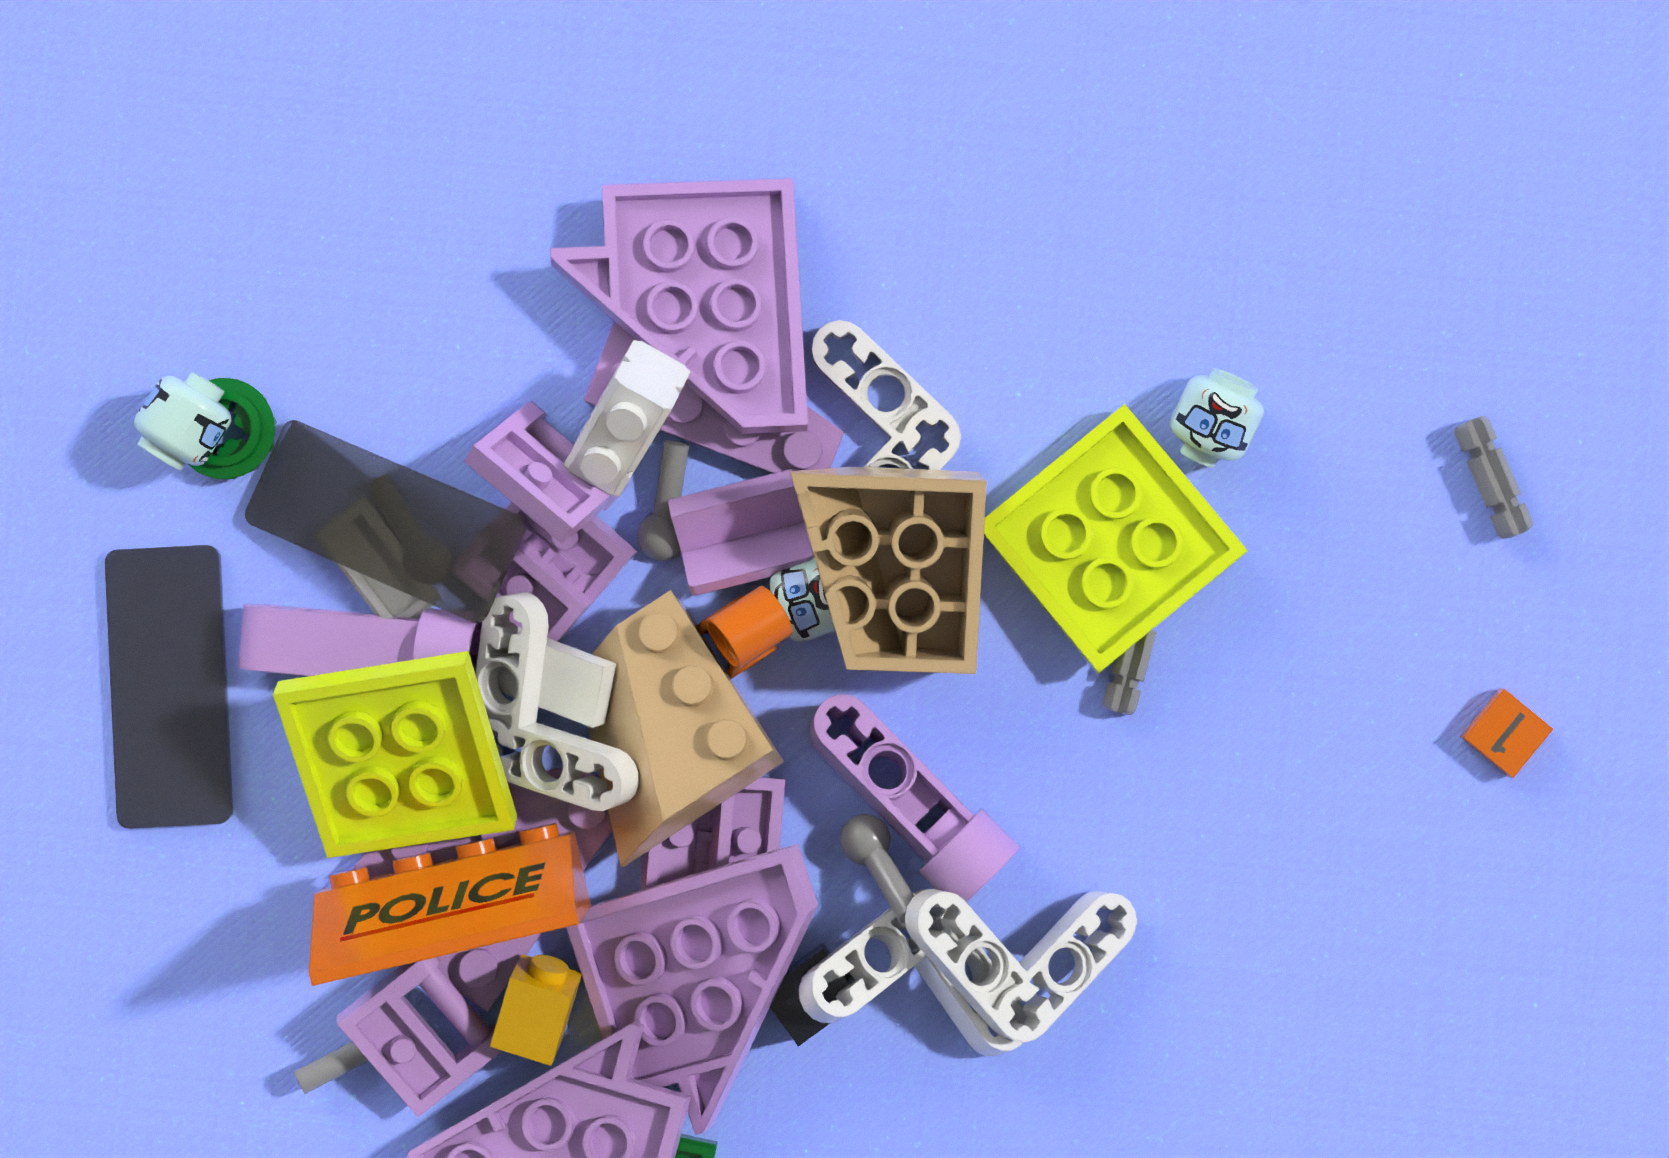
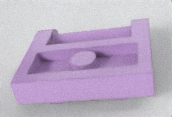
[464,401,628,544]
[336,957,502,1117]

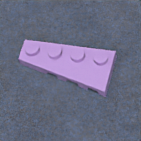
[584,321,844,474]

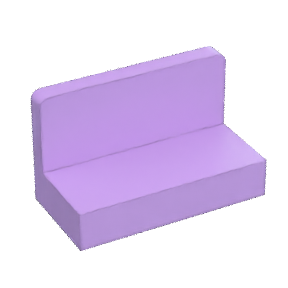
[667,469,813,595]

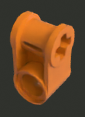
[696,586,793,679]

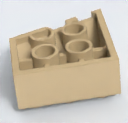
[790,466,987,674]
[588,590,784,867]

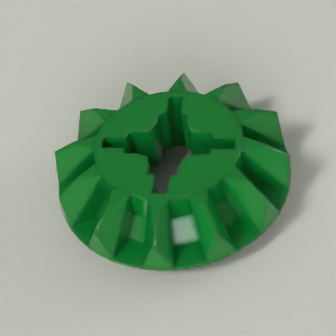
[188,378,277,480]

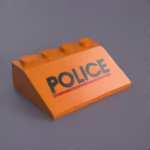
[309,823,591,986]

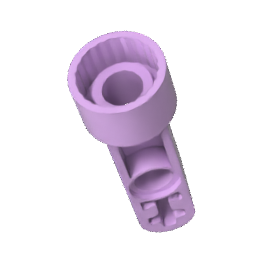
[238,604,483,676]
[809,694,1021,902]

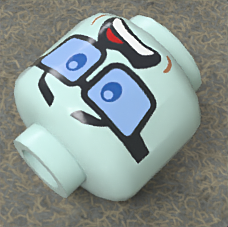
[1169,368,1265,468]
[134,371,231,471]
[768,554,836,642]

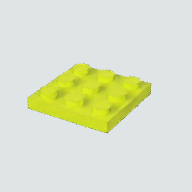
[984,404,1248,674]
[273,651,517,858]

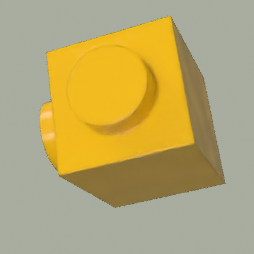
[490,954,582,1066]

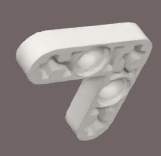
[812,320,961,470]
[476,592,639,811]
[799,889,1027,1056]
[905,889,1137,1043]

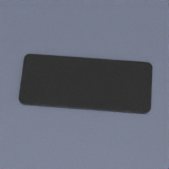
[245,420,526,623]
[105,545,233,829]

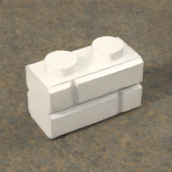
[563,340,690,496]

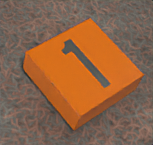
[1460,688,1553,778]

